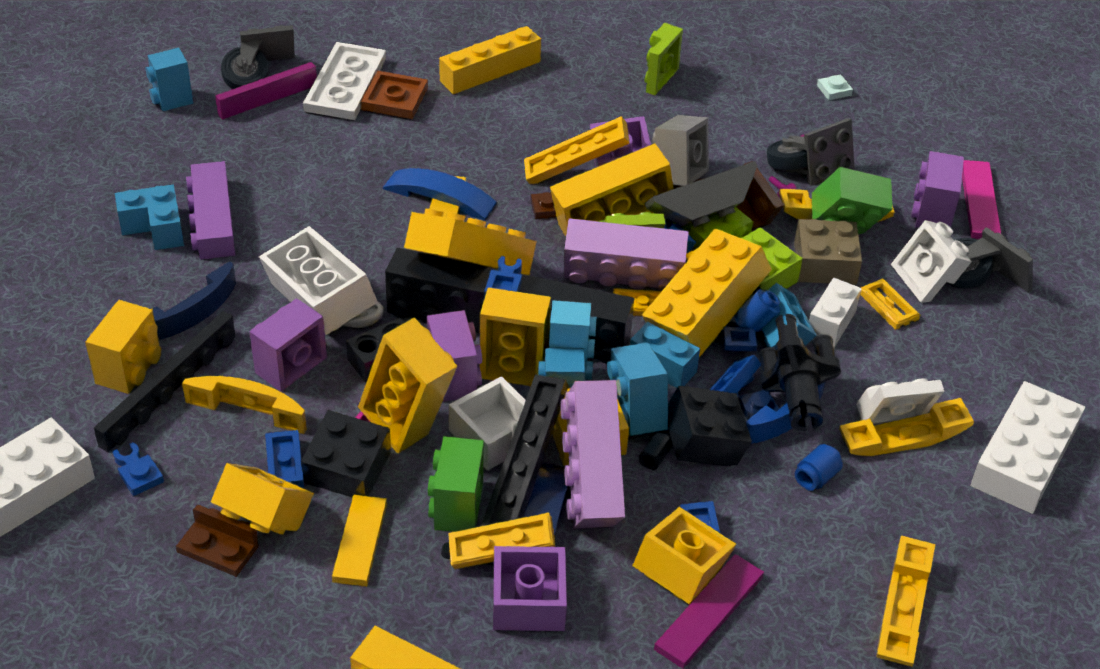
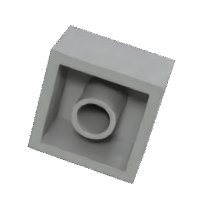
[652,115,709,186]

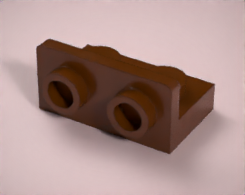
[736,161,784,231]
[176,505,259,577]

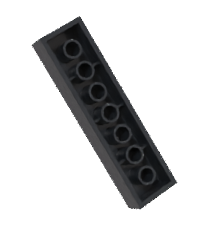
[385,247,634,364]

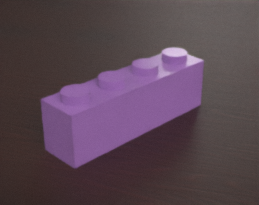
[186,161,235,259]

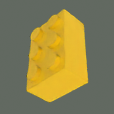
[480,288,551,386]

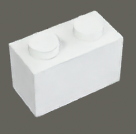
[809,278,862,348]

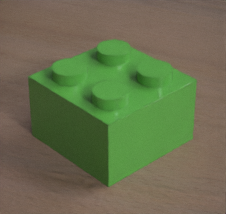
[812,167,893,234]
[428,436,484,532]

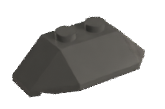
[644,161,757,228]

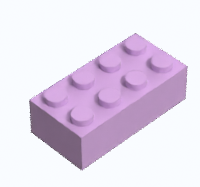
[564,219,689,291]
[561,380,625,528]

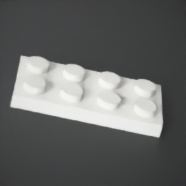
[303,42,386,120]

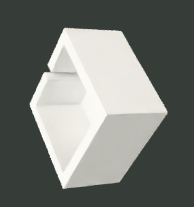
[449,376,526,471]

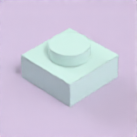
[817,75,853,100]

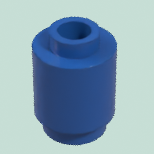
[735,290,780,332]
[795,444,843,491]

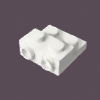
[891,220,972,303]
[856,378,944,425]

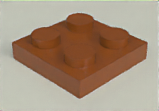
[361,71,428,119]

